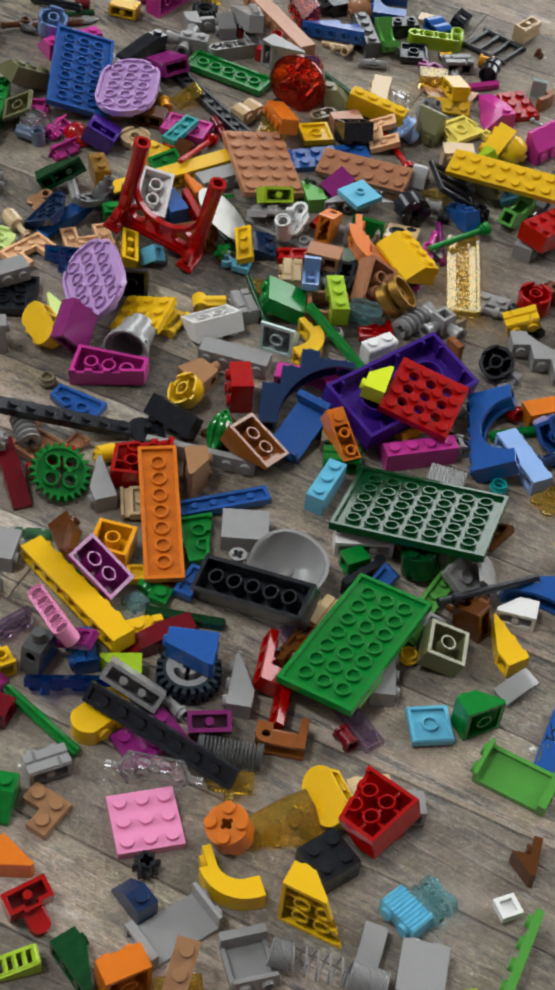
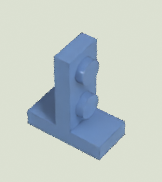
[301,255,322,292]

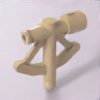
[321,40,355,56]

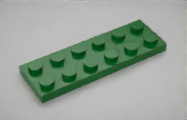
[189,50,274,96]

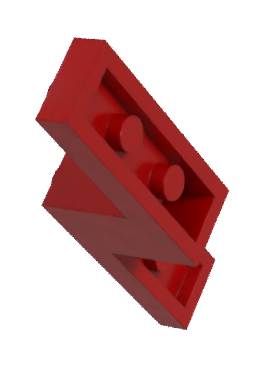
[252,628,293,729]

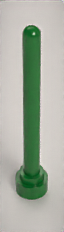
[428,222,491,252]

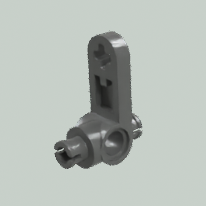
[73,175,115,212]

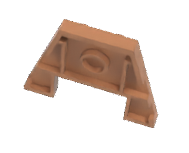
[13,421,90,461]

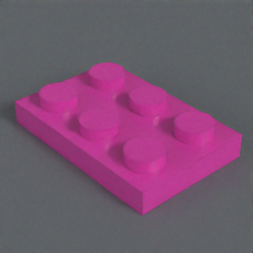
[159,112,214,144]

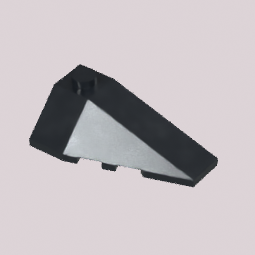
[116,29,168,60]

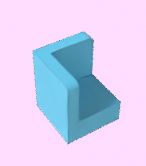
[139,244,166,266]

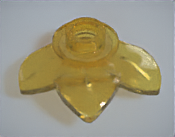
[530,486,555,517]

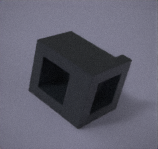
[450,8,473,29]

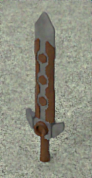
[1,15,99,32]

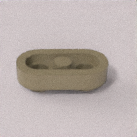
[309,107,337,122]

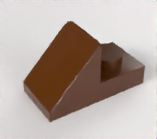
[509,836,543,888]

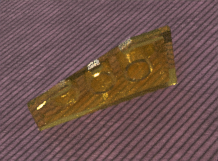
[248,789,322,850]

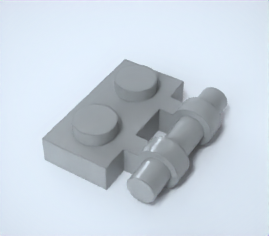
[471,291,511,319]

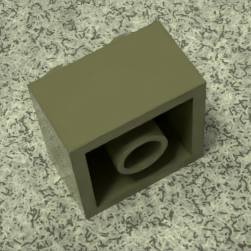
[417,618,470,678]

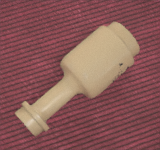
[2,208,32,239]

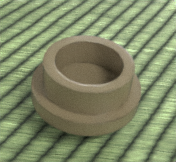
[38,371,56,388]

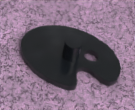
[130,417,165,443]

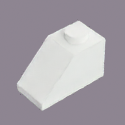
[496,597,540,632]

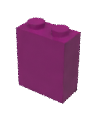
[145,50,190,78]
[50,297,98,354]

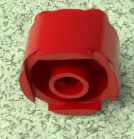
[516,282,552,319]

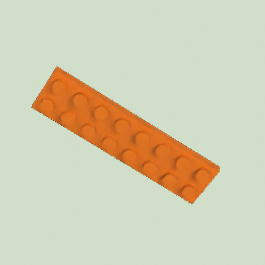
[137,445,185,583]

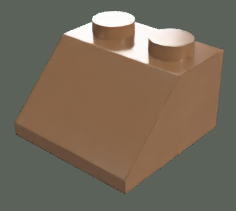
[183,445,212,499]

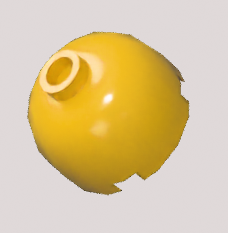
[499,135,528,165]
[167,372,204,409]

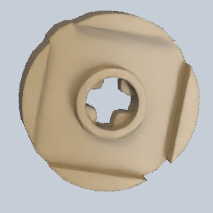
[120,126,150,152]

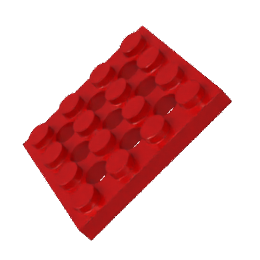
[377,357,470,442]

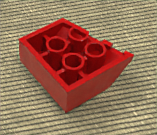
[110,436,175,488]
[339,765,421,859]

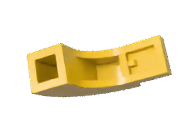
[291,316,325,365]
[198,844,266,911]

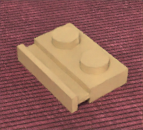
[120,486,141,520]

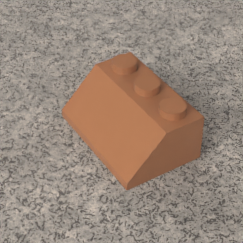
[349,255,397,315]

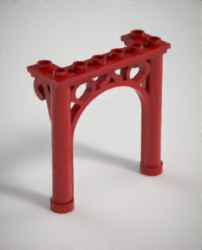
[103,136,227,274]

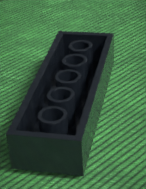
[190,554,321,631]

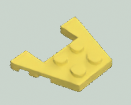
[444,115,491,143]

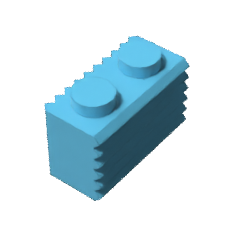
[379,884,434,938]

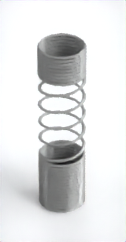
[266,935,391,990]

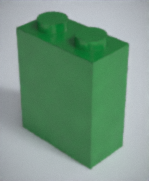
[259,275,306,325]

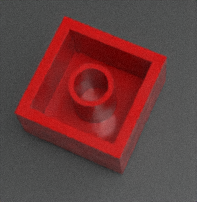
[224,361,254,413]

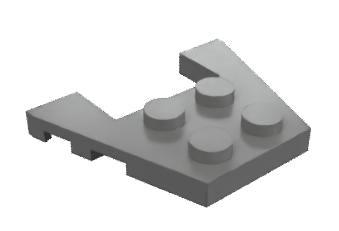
[247,203,296,218]

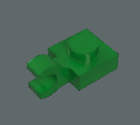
[136,579,173,608]

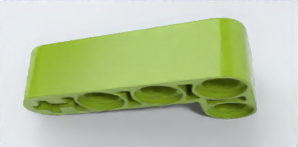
[407,27,464,53]

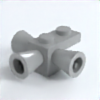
[165,23,210,56]
[418,302,467,342]

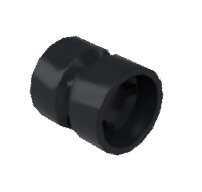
[479,57,502,82]

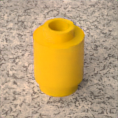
[92,442,115,463]

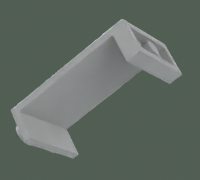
[124,882,224,971]

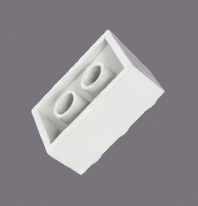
[133,165,175,219]
[180,304,245,345]

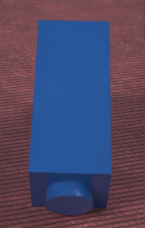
[162,626,220,678]

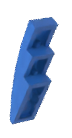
[35,203,96,240]

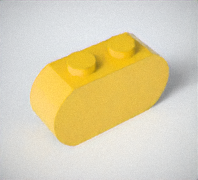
[21,301,60,349]
[70,687,130,746]
[302,765,353,831]

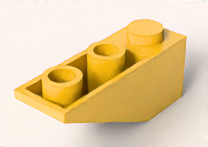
[490,613,530,678]

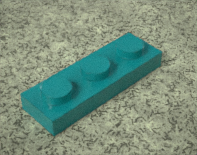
[162,114,199,146]

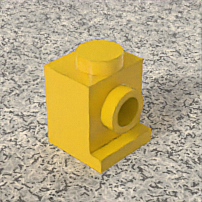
[0,645,18,677]

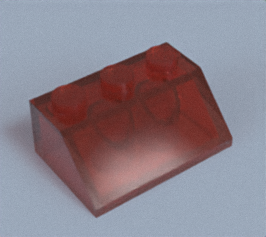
[288,0,321,29]

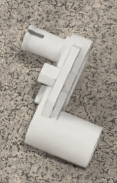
[274,201,310,242]

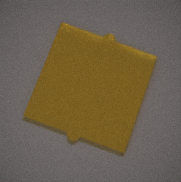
[419,187,449,200]

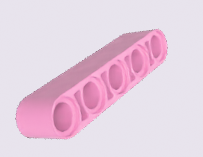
[27,584,80,647]

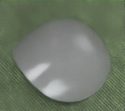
[246,529,330,589]

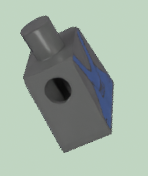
[20,626,59,679]

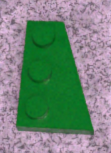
[181,512,212,567]

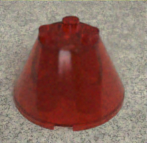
[270,54,326,112]

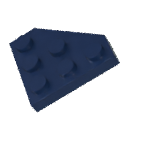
[24,191,66,228]

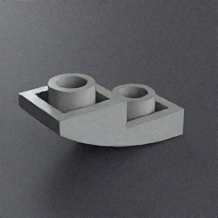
[494,668,540,707]
[354,920,389,968]

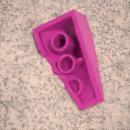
[478,94,516,132]

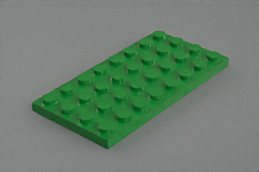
[276,573,432,717]

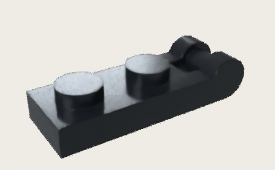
[340,554,386,595]

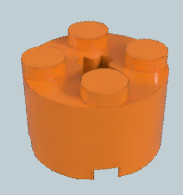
[203,800,255,856]

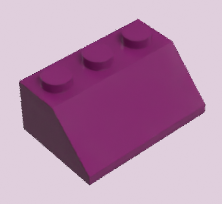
[66,532,135,601]

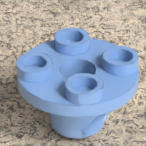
[392,116,419,144]

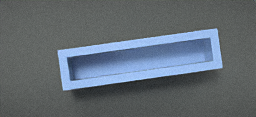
[494,428,553,496]

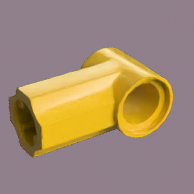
[192,292,226,313]

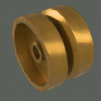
[375,275,417,319]

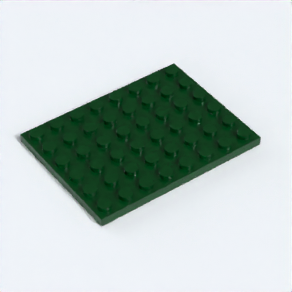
[329,466,509,563]

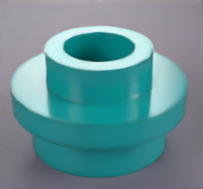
[489,478,508,495]

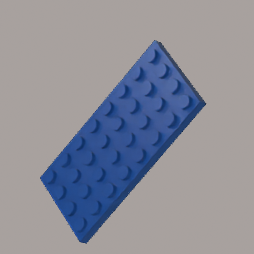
[45,24,115,118]

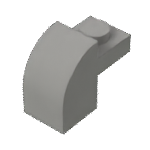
[183,11,215,33]
[408,163,430,191]

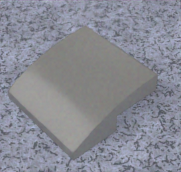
[478,556,499,606]

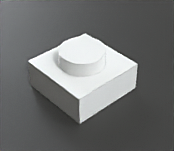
[491,892,524,923]

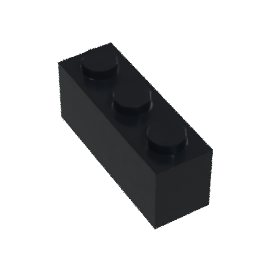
[143,393,204,441]

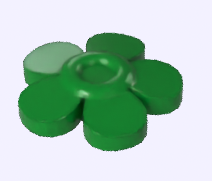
[214,244,232,261]

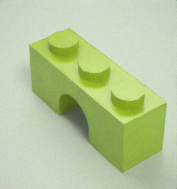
[325,275,350,325]

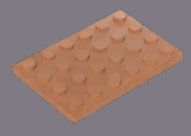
[221,130,304,198]

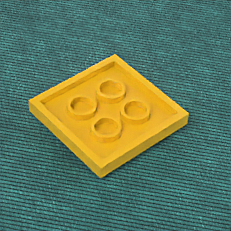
[110,295,177,335]

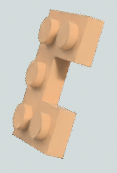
[369,113,401,154]
[59,223,116,254]
[0,231,60,267]

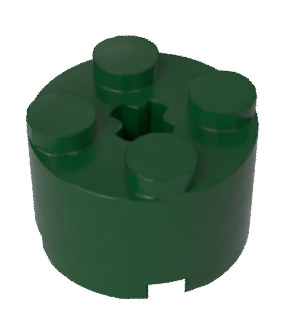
[400,545,440,581]

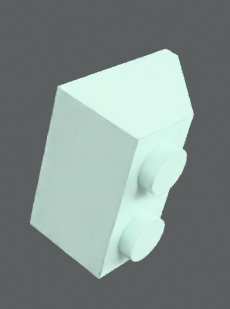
[258,320,300,359]

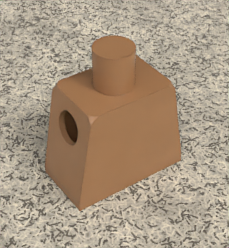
[177,358,221,395]

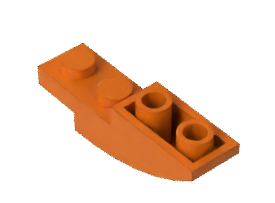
[348,214,373,263]

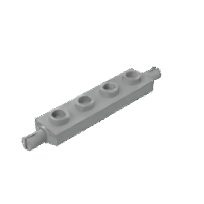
[245,216,315,248]

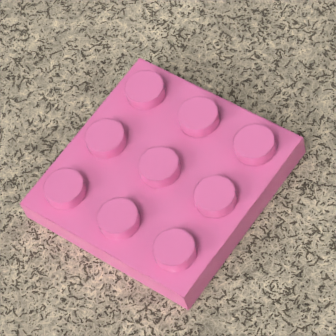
[106,786,186,860]

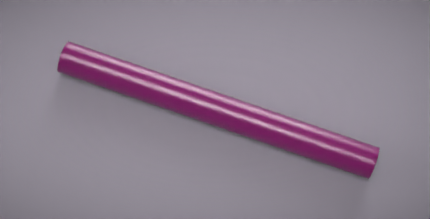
[436,222,445,267]

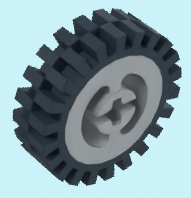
[156,651,222,706]

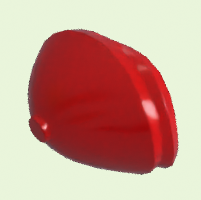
[64,122,89,147]

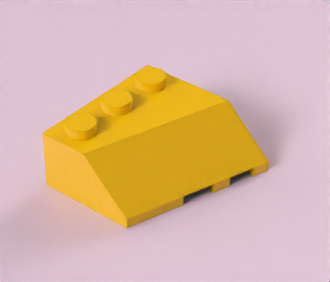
[276,860,342,950]

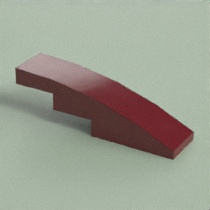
[0,436,32,511]
[119,612,197,658]

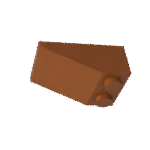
[220,412,289,470]

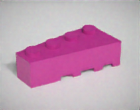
[69,344,149,385]

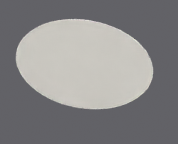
[198,188,245,240]

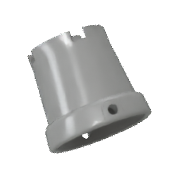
[103,313,156,358]

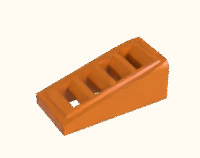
[184,173,204,204]

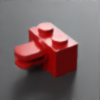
[0,873,55,937]

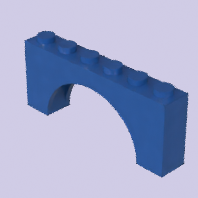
[466,384,521,484]

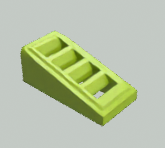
[0,943,42,983]

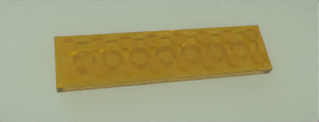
[446,234,481,318]

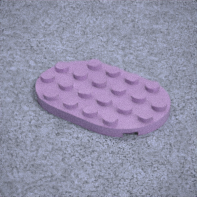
[95,58,161,118]
[62,238,127,321]

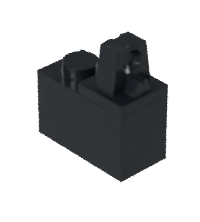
[319,0,349,18]

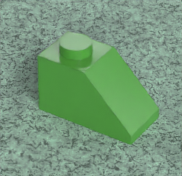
[301,181,328,213]

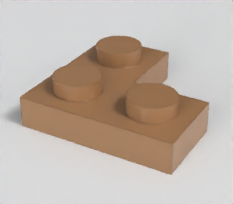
[22,781,72,841]

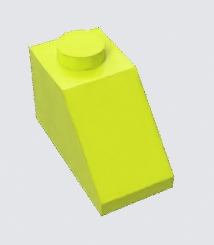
[359,366,394,404]

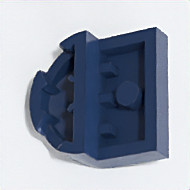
[252,230,277,261]

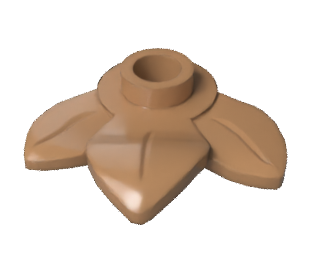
[26,189,53,211]

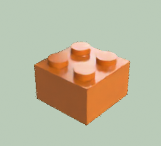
[94,942,153,990]

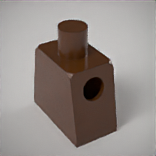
[445,598,492,644]

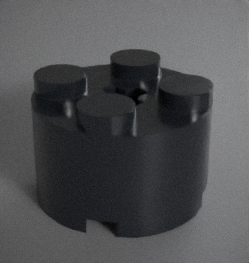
[394,189,431,228]

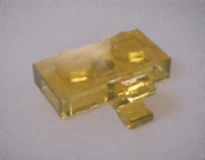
[208,771,255,802]

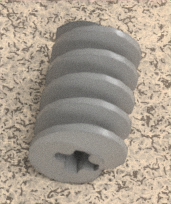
[392,307,430,339]
[9,416,42,450]

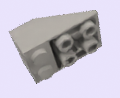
[260,33,306,71]

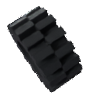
[192,0,218,18]

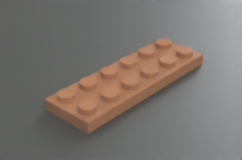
[315,147,414,195]

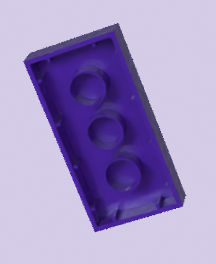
[321,332,479,450]

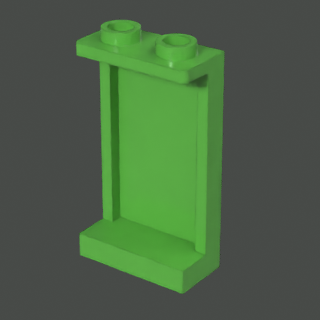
[470,738,555,817]

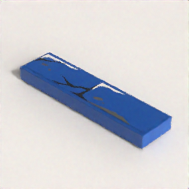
[534,708,555,773]

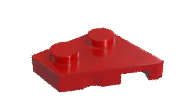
[357,320,394,342]

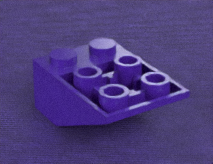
[80,113,122,155]

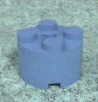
[37,5,68,38]

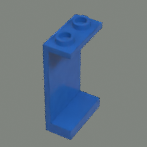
[274,388,332,464]

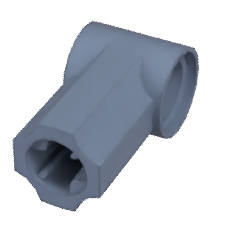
[15,123,46,147]

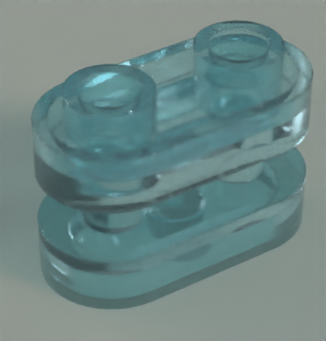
[349,298,383,325]
[407,875,458,927]

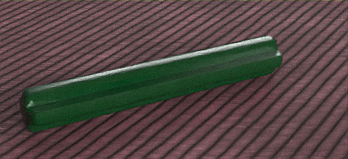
[145,605,225,630]

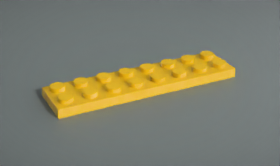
[445,149,555,205]

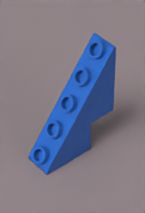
[301,19,365,46]

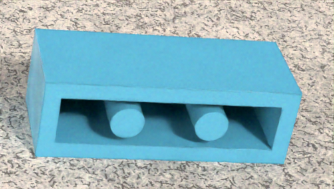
[304,458,347,516]

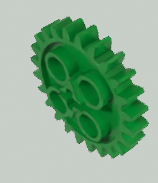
[28,442,92,504]

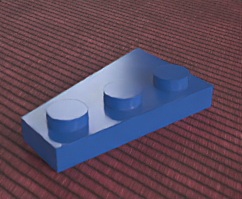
[50,383,107,416]

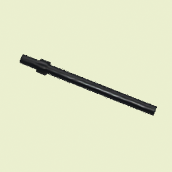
[436,574,539,607]

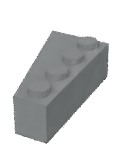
[231,3,264,33]

